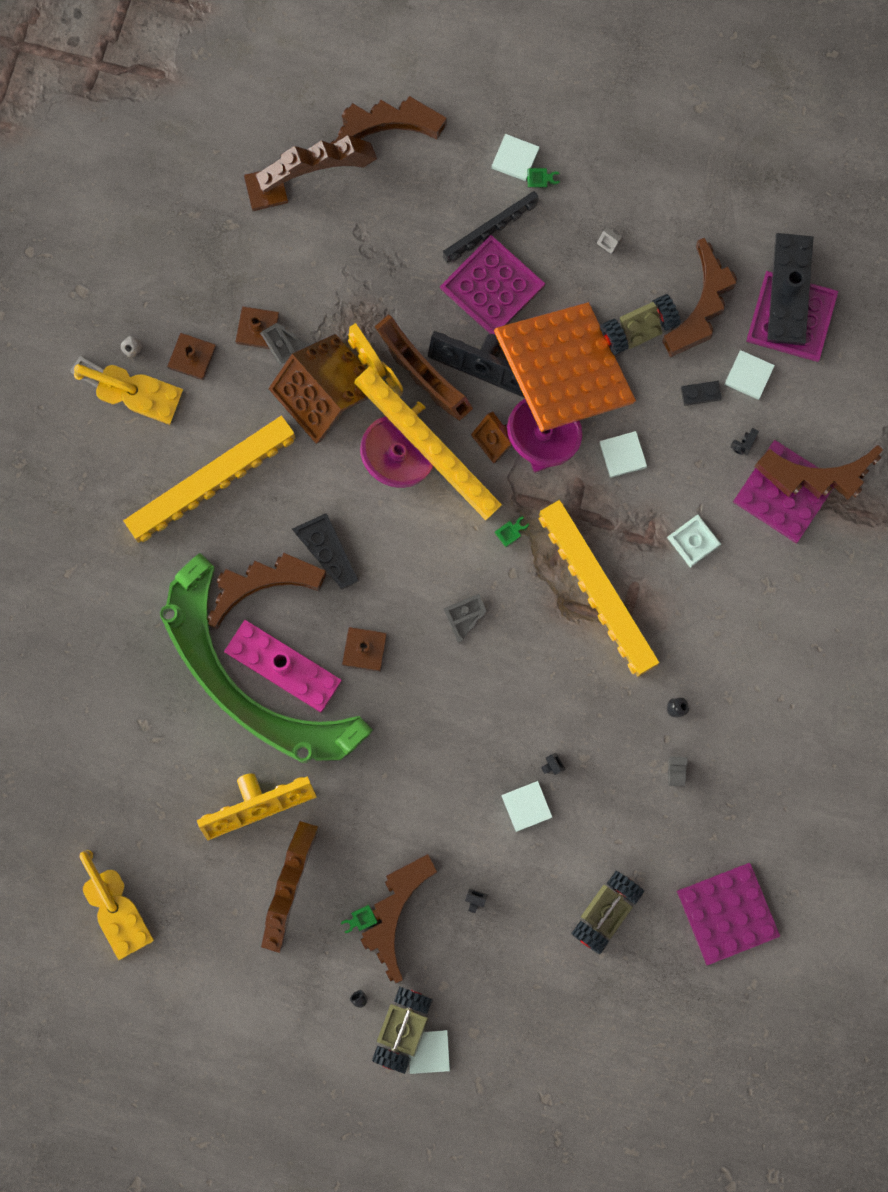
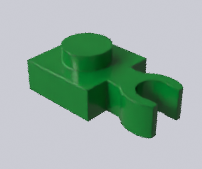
[527,168,560,188]
[494,517,529,548]
[341,905,377,933]

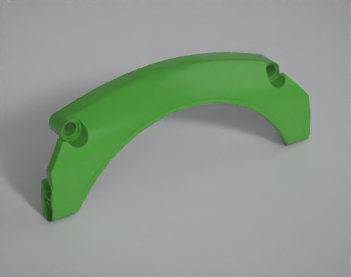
[160,553,373,763]

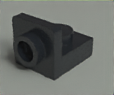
[730,428,759,455]

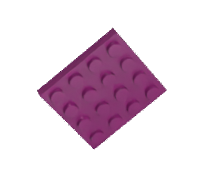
[440,235,545,334]
[746,271,838,362]
[733,440,834,544]
[677,863,780,966]

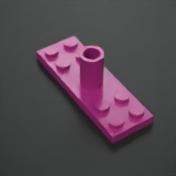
[224,620,342,713]

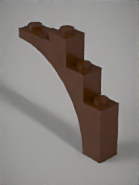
[331,96,447,144]
[256,135,377,192]
[662,237,737,358]
[375,314,473,421]
[755,445,883,500]
[207,553,327,630]
[261,821,318,953]
[360,854,437,984]

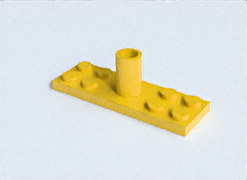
[197,773,317,841]

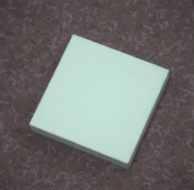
[492,134,539,181]
[724,350,775,400]
[599,431,647,478]
[667,515,721,568]
[501,781,552,832]
[409,1030,450,1074]

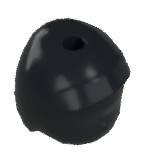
[667,697,689,718]

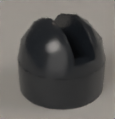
[350,990,368,1008]

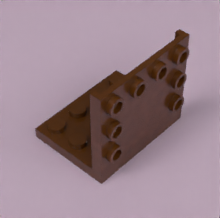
[268,334,369,444]

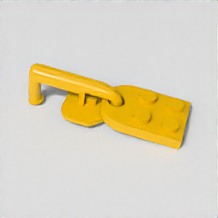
[348,323,426,415]
[74,364,183,425]
[80,850,154,960]

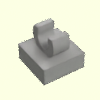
[597,228,621,254]

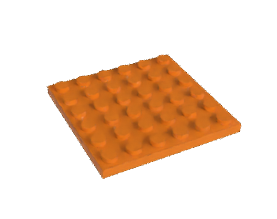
[494,302,636,432]

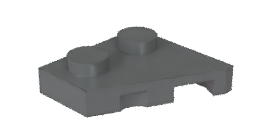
[260,323,310,365]
[444,594,486,643]

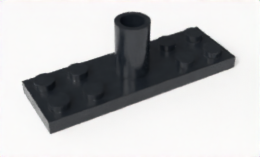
[767,233,814,345]
[427,331,525,398]

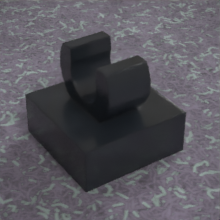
[541,753,566,775]
[465,888,488,913]

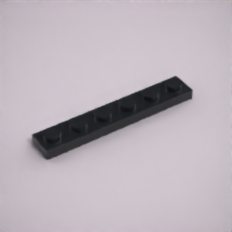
[443,191,539,263]

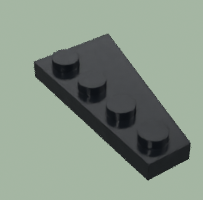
[292,513,359,590]

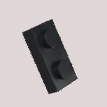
[681,380,722,406]

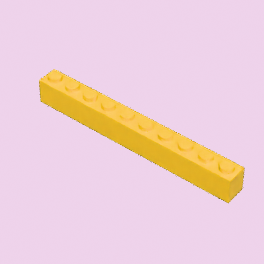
[354,366,502,520]
[123,415,296,543]
[538,500,659,677]

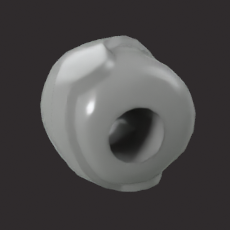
[121,336,142,357]

